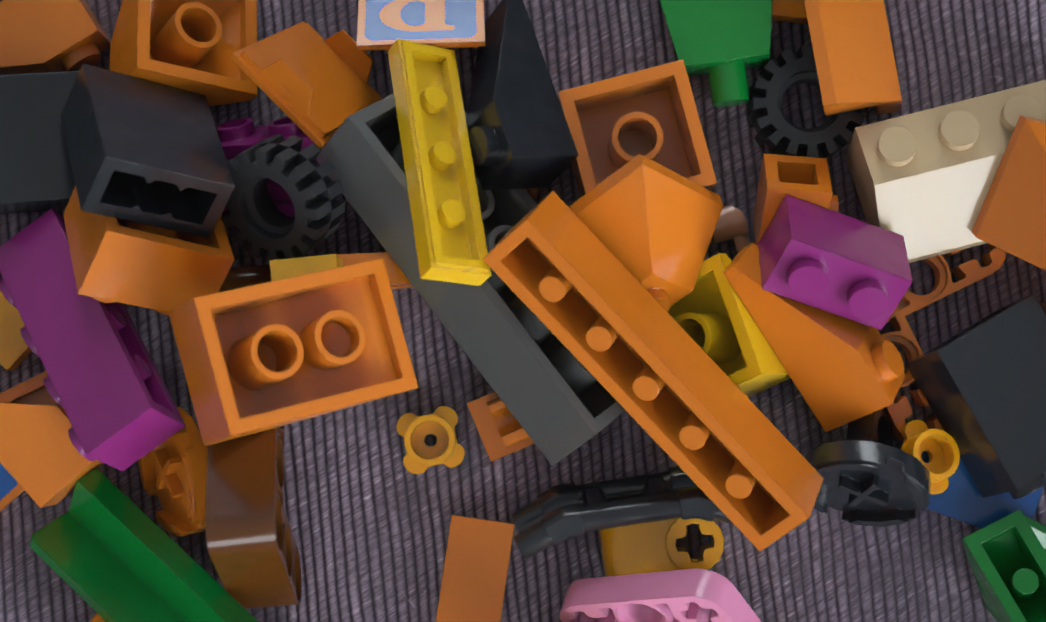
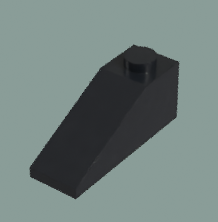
[466,0,578,191]

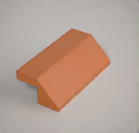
[804,0,902,116]

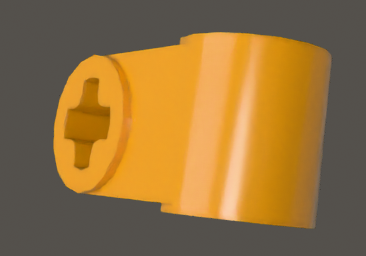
[599,518,724,577]

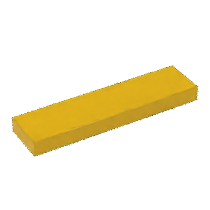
[388,39,491,286]

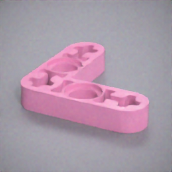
[559,569,761,622]

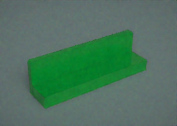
[29,468,259,622]

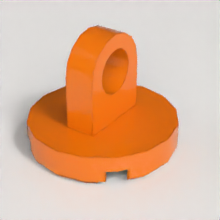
[138,407,208,537]

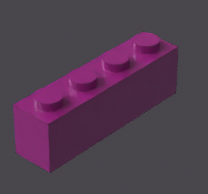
[0,208,186,472]

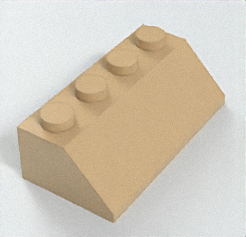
[845,80,1046,263]

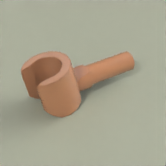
[711,206,750,254]

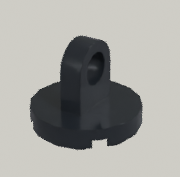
[805,407,931,527]

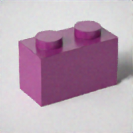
[758,194,913,330]

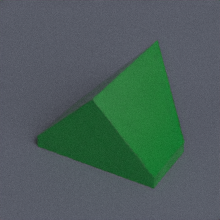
[962,510,1046,622]

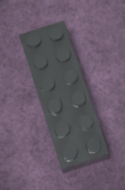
[317,93,626,466]

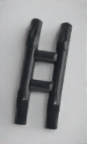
[511,466,733,559]

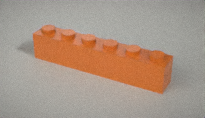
[483,191,824,552]

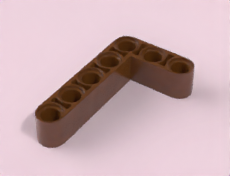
[205,264,302,609]

